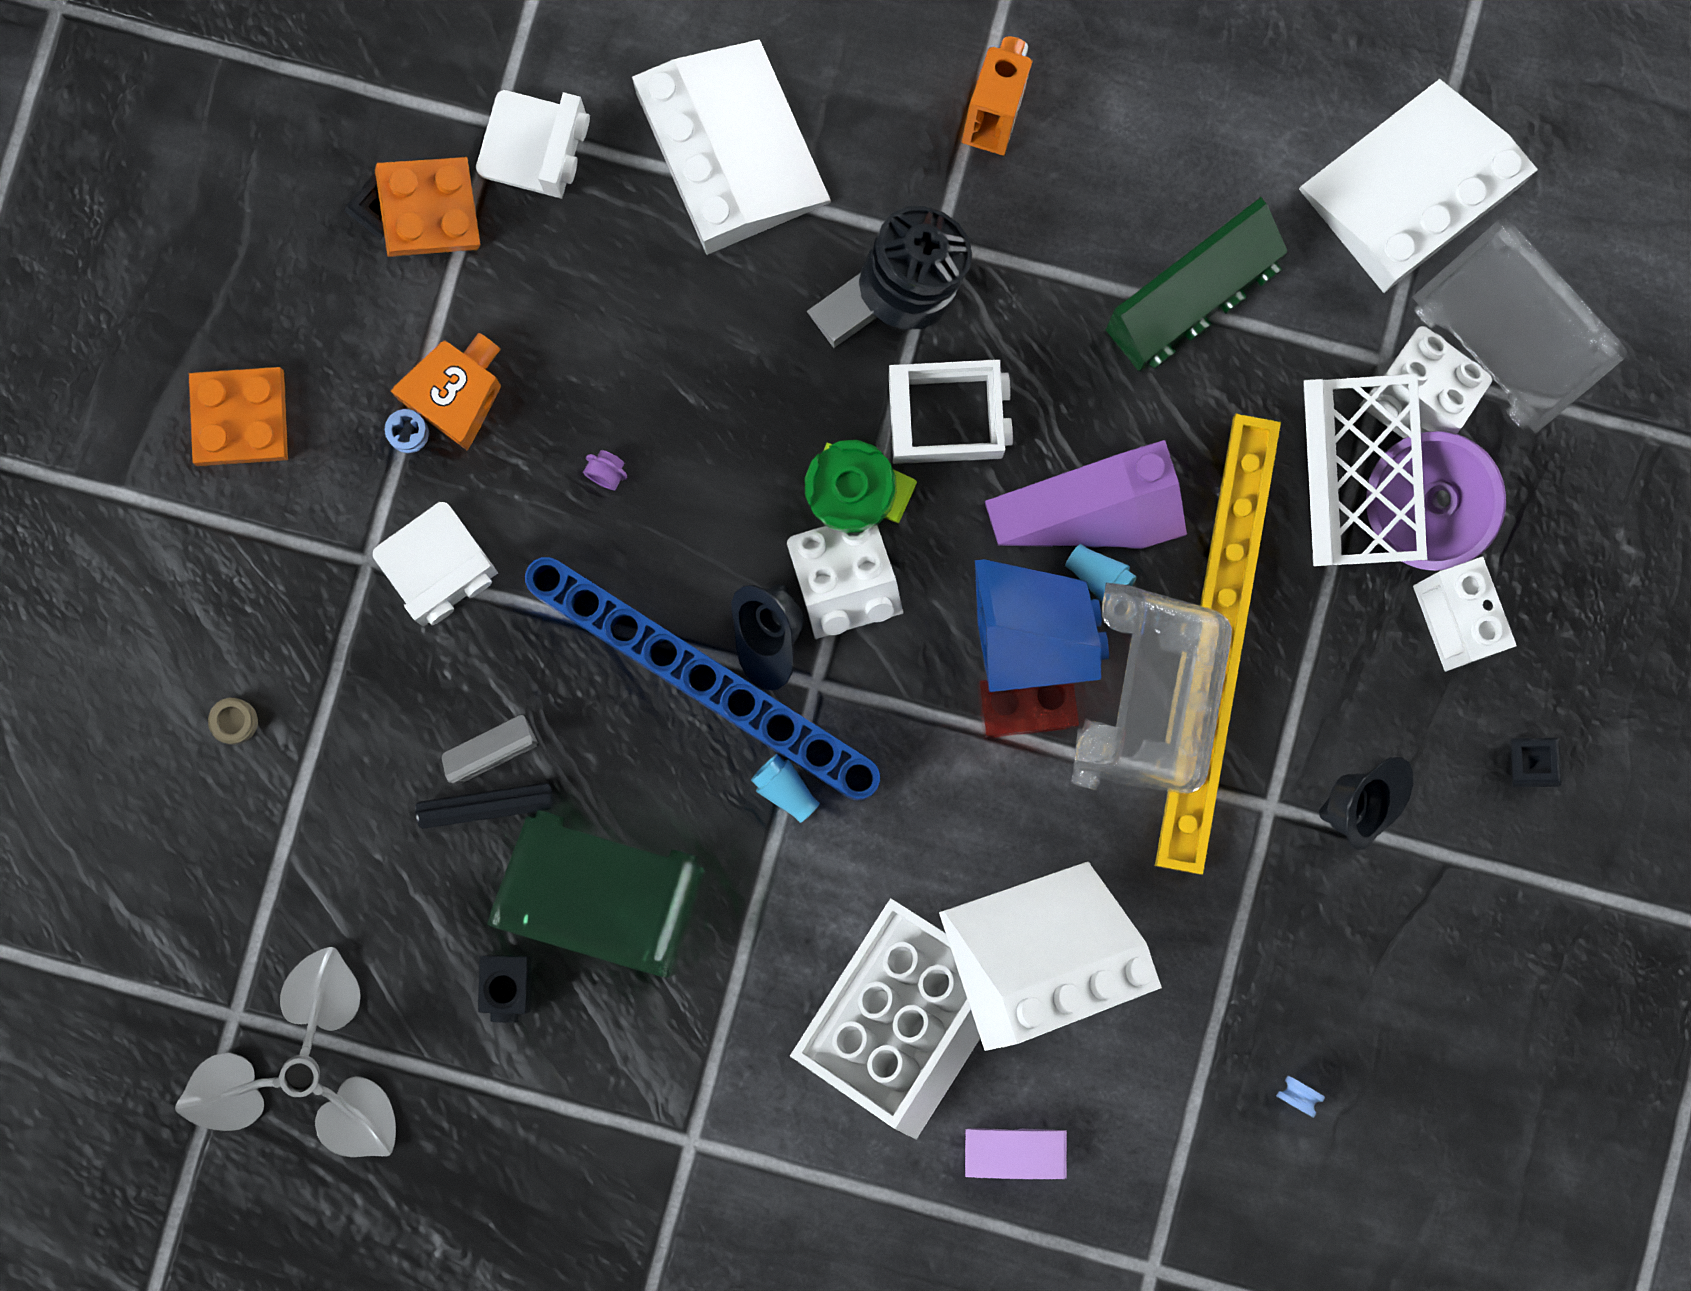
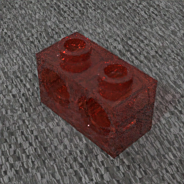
[977,680,1079,739]

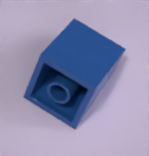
[975,559,1109,692]

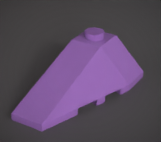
[985,440,1187,549]

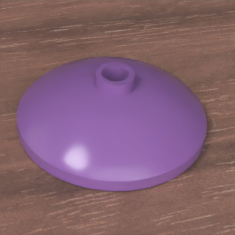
[1366,431,1506,570]

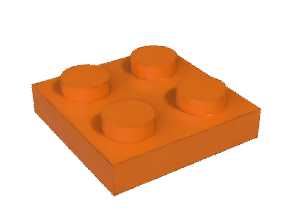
[375,157,480,257]
[189,367,288,466]

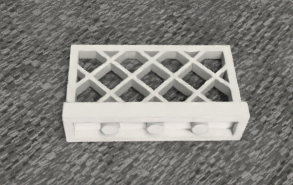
[1304,374,1427,566]

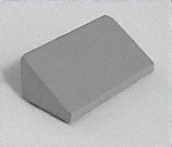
[807,273,877,348]
[442,715,538,785]

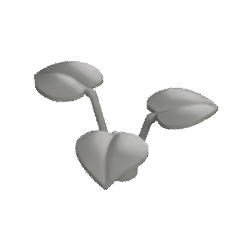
[175,947,396,1157]

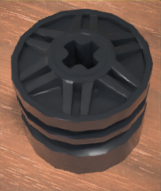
[859,206,972,330]

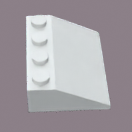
[632,39,831,255]
[1299,79,1538,293]
[939,862,1162,1051]
[790,898,980,1139]

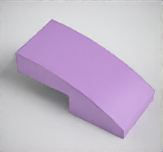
[965,1128,1067,1179]

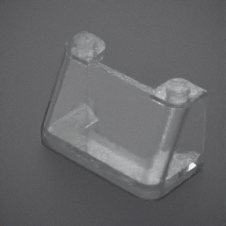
[1412,218,1627,433]
[1073,583,1232,793]

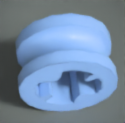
[384,409,429,453]
[1276,1076,1325,1118]

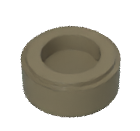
[208,698,258,745]

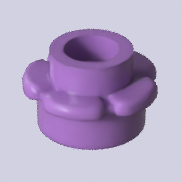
[583,450,627,490]

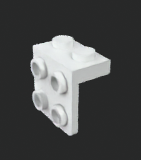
[476,90,590,199]
[1359,326,1492,439]
[373,502,498,627]
[787,525,903,639]

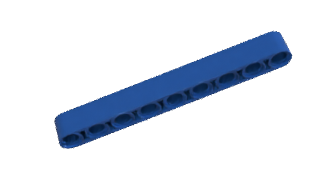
[525,557,880,800]

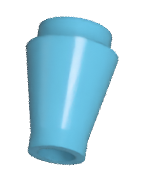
[1065,544,1136,606]
[751,754,820,823]

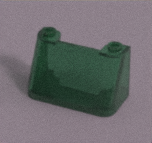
[487,810,705,978]

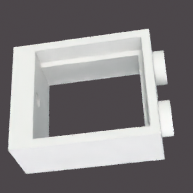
[888,360,1013,464]
[1413,557,1517,672]

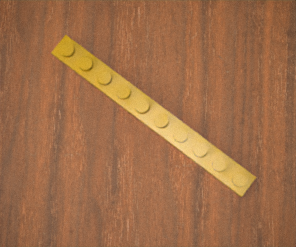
[1155,414,1281,875]

